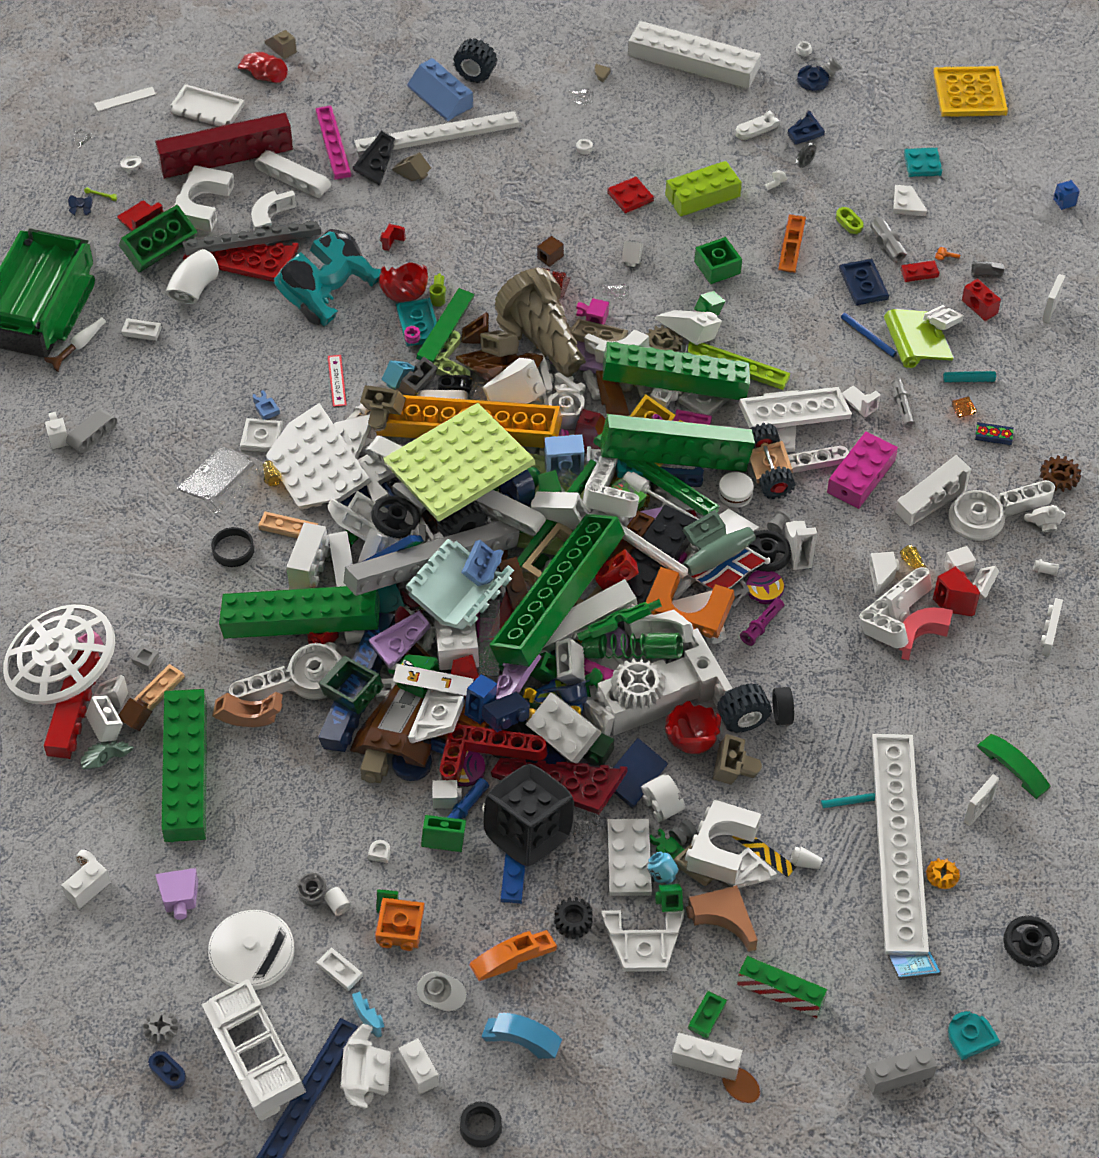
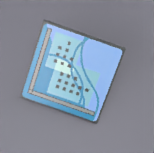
[888,950,941,980]

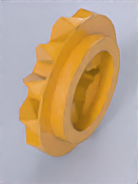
[926,858,960,889]

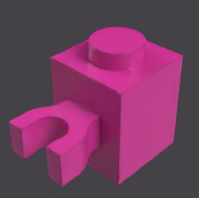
[576,298,609,325]

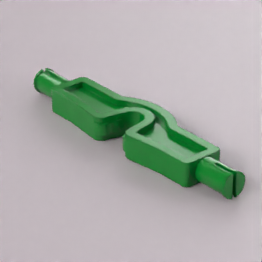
[577,599,662,641]

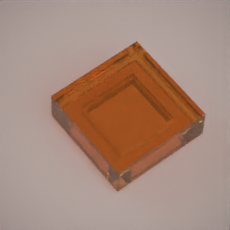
[951,396,976,418]

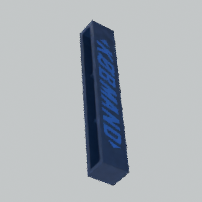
[318,612,396,752]

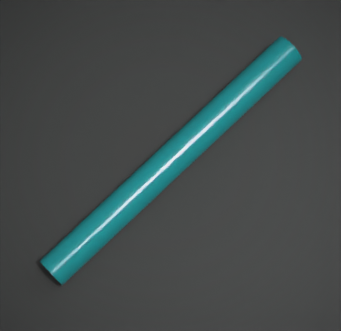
[821,793,875,809]

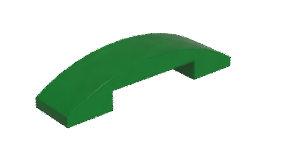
[977,734,1051,799]

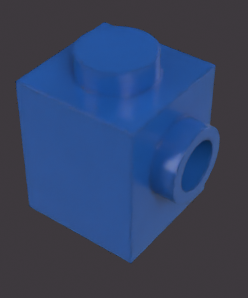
[1053,180,1080,210]

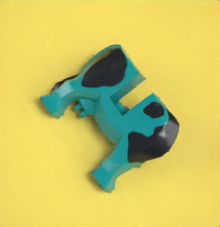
[274,229,381,327]

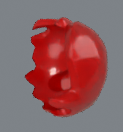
[379,263,428,302]
[665,701,721,754]

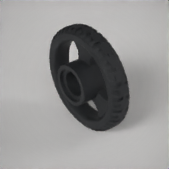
[371,496,420,538]
[747,530,791,572]
[1003,915,1060,968]

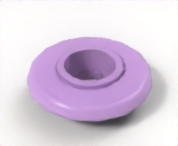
[605,627,629,655]

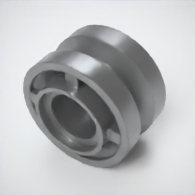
[297,873,328,906]

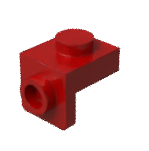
[380,224,406,251]

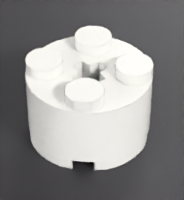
[548,388,585,430]
[641,773,685,822]

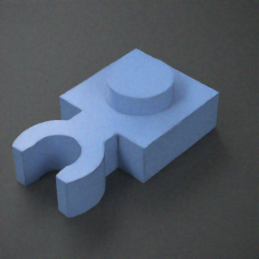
[252,390,280,420]

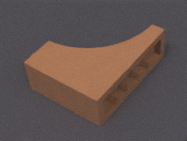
[686,885,757,952]

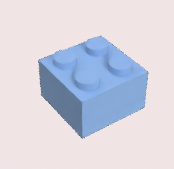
[544,435,585,477]

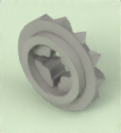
[143,1010,178,1044]

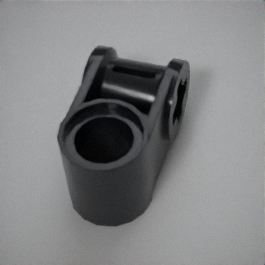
[438,374,472,398]

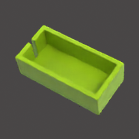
[665,161,742,217]

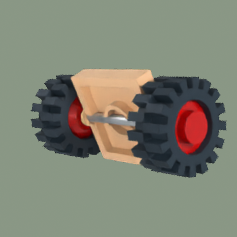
[750,423,796,499]

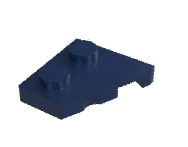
[787,111,825,145]

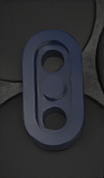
[148,1051,186,1089]

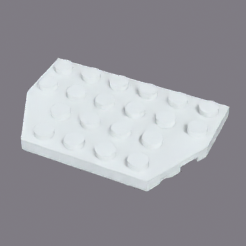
[266,403,371,510]

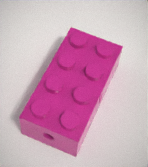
[827,431,898,509]

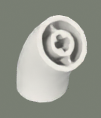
[165,249,219,304]

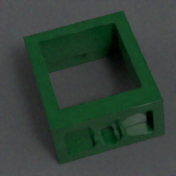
[319,655,384,714]

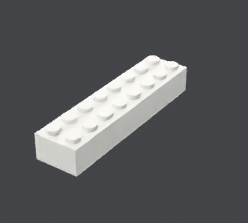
[628,21,761,89]

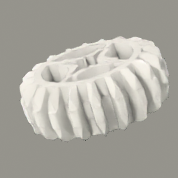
[611,658,665,710]

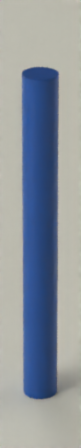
[841,312,897,357]

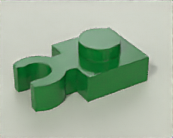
[649,828,684,860]

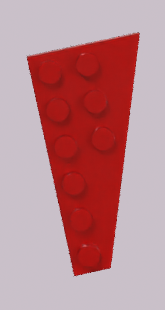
[183,243,299,282]

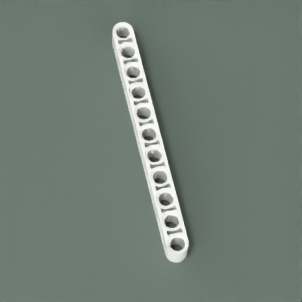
[366,436,546,536]

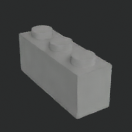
[864,1046,937,1095]

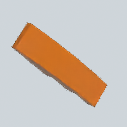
[778,214,806,273]

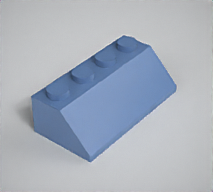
[407,58,473,121]

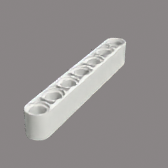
[328,531,365,645]

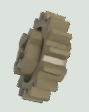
[646,325,683,352]

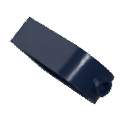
[499,469,535,507]

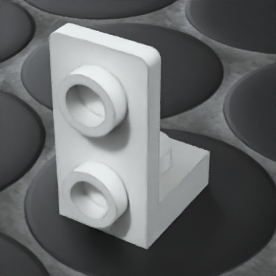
[842,386,881,417]

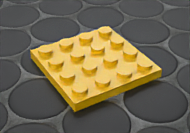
[933,66,1008,117]

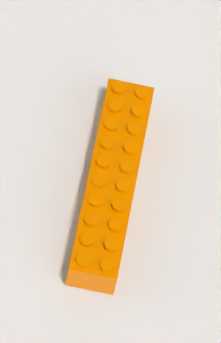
[376,395,562,448]

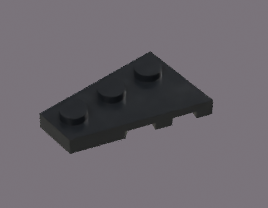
[353,130,396,186]

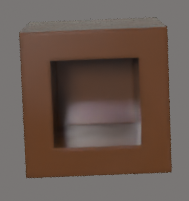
[537,236,564,267]
[118,698,153,731]

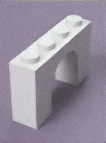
[171,166,234,232]
[685,800,761,885]

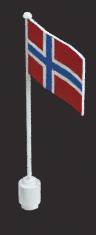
[623,472,770,590]

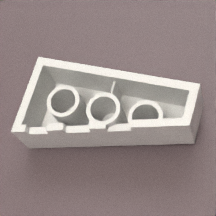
[895,455,971,526]

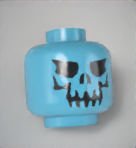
[647,852,678,884]

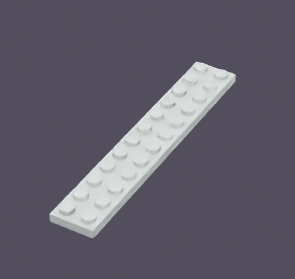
[872,734,929,955]

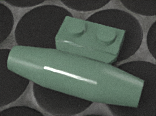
[682,510,756,576]

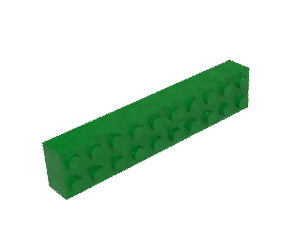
[489,514,625,667]

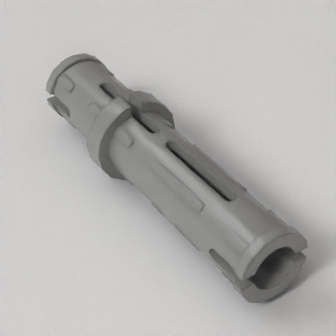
[891,378,915,428]

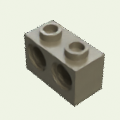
[481,330,519,357]

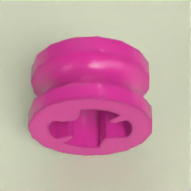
[404,326,420,344]

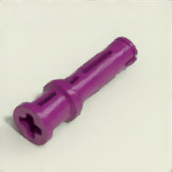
[740,598,785,646]

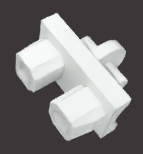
[553,372,586,395]

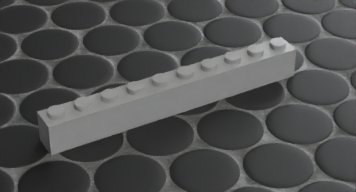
[343,521,520,596]

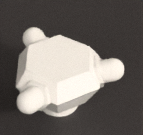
[1024,505,1066,533]

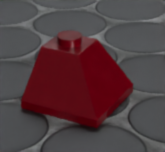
[574,409,606,454]

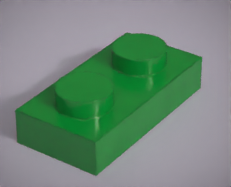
[688,991,727,1039]

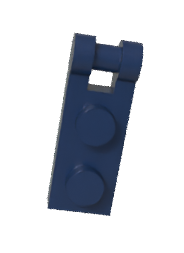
[651,467,704,487]

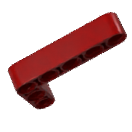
[440,724,548,783]

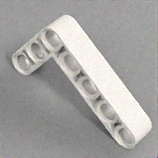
[583,456,639,518]
[859,567,933,648]

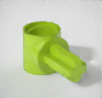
[429,273,446,307]

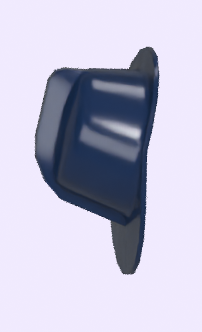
[543,680,590,706]

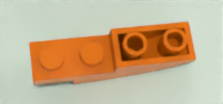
[470,930,557,981]

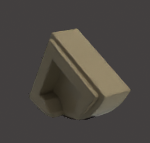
[595,63,611,82]

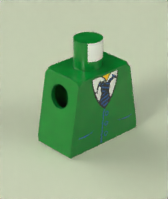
[389,655,440,698]

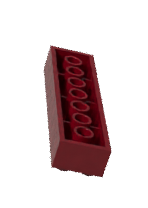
[155,112,293,179]

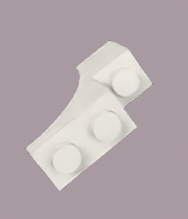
[624,610,693,643]

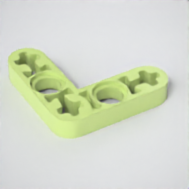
[434,330,470,383]

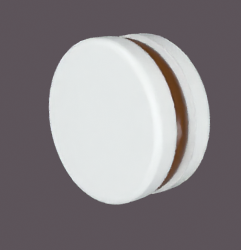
[718,472,754,508]

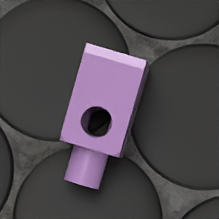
[156,868,198,920]

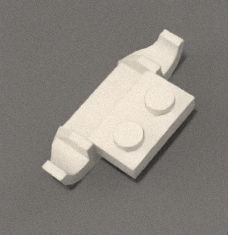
[327,491,388,541]
[341,1024,391,1109]

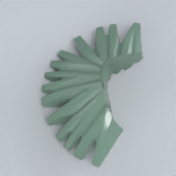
[80,740,134,769]

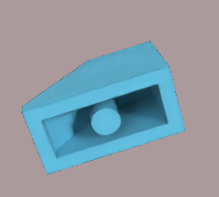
[381,360,415,390]

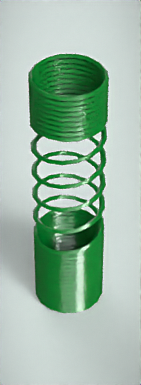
[582,633,683,659]

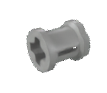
[767,509,791,534]

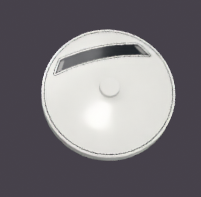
[208,910,295,990]

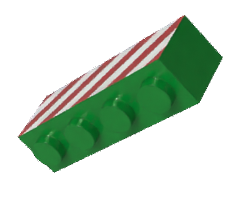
[737,956,827,1018]

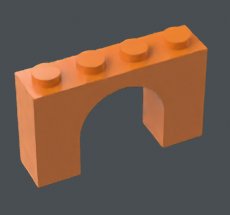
[646,567,735,638]

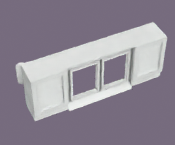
[201,979,306,1121]

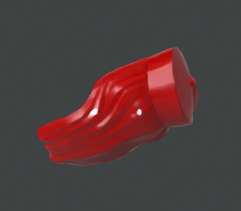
[238,52,288,83]

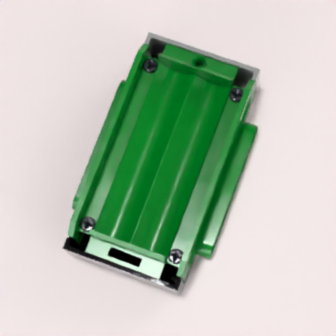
[0,226,97,358]

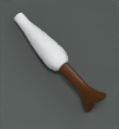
[44,317,106,372]

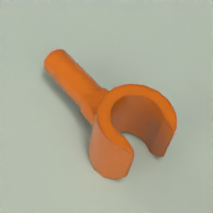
[935,247,960,261]

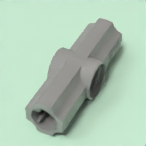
[870,217,907,263]

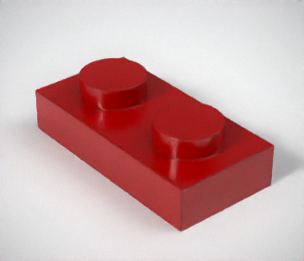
[901,260,939,282]

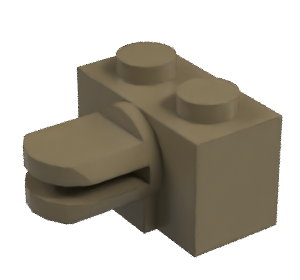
[360,385,406,431]
[713,734,762,785]

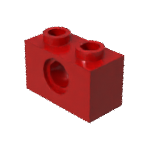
[962,278,1001,321]

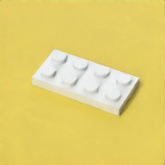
[607,819,652,896]

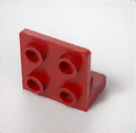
[117,200,164,231]

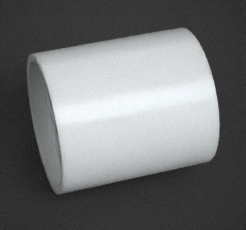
[324,887,351,916]

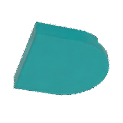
[948,1011,1000,1061]

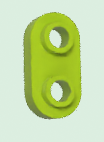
[836,207,864,234]

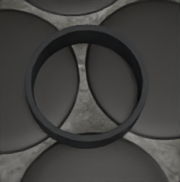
[211,527,254,567]

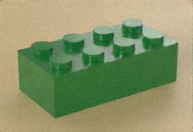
[119,204,198,273]

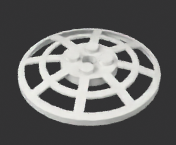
[3,605,115,705]

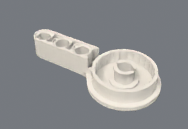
[948,480,1055,541]
[229,643,342,701]

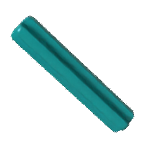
[943,371,996,383]

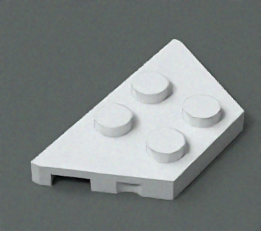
[334,414,371,459]
[408,688,465,743]

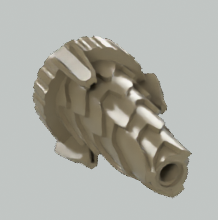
[495,268,586,377]

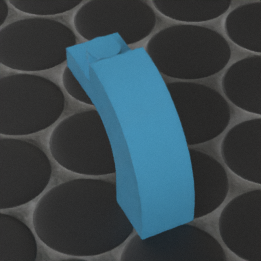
[481,1013,562,1059]

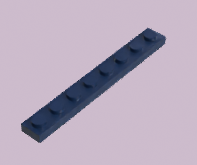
[256,1018,359,1158]

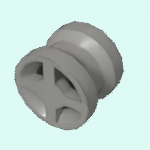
[822,56,843,77]

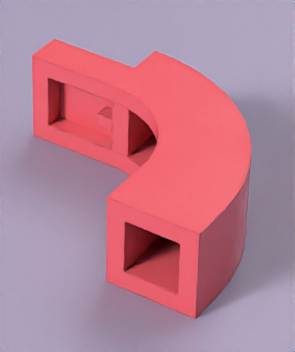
[899,607,953,660]

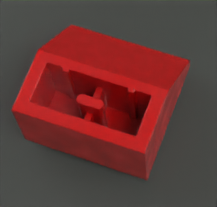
[933,566,981,617]

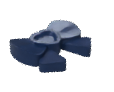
[68,195,93,216]

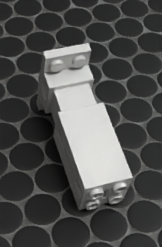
[596,628,733,736]

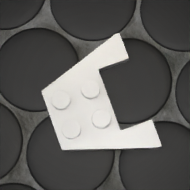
[358,454,396,502]
[602,910,684,972]

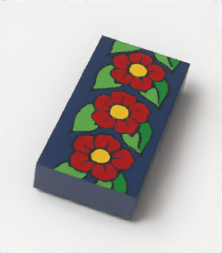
[975,422,1014,445]

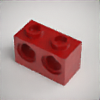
[595,549,639,590]

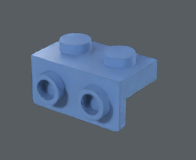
[461,540,503,586]

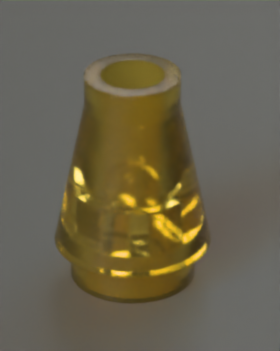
[262,460,282,487]
[900,544,926,570]

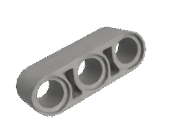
[66,408,117,453]

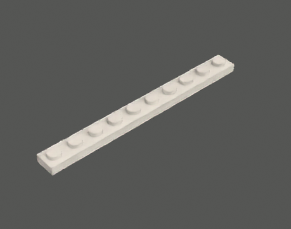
[354,111,519,156]

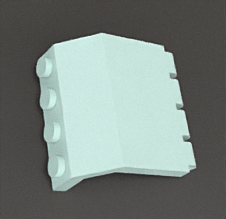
[406,539,514,630]

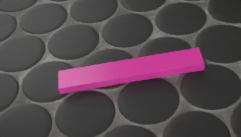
[315,106,351,180]

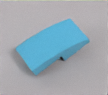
[352,992,384,1037]

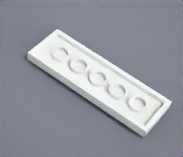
[738,387,852,428]

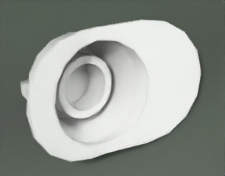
[416,971,467,1011]

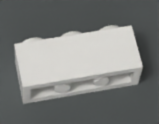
[672,1033,742,1081]

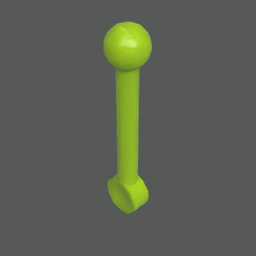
[84,187,118,201]

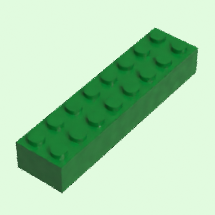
[602,341,750,400]
[600,414,755,472]
[219,586,380,639]
[161,689,207,842]

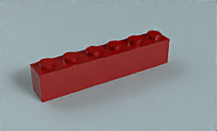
[43,650,101,759]

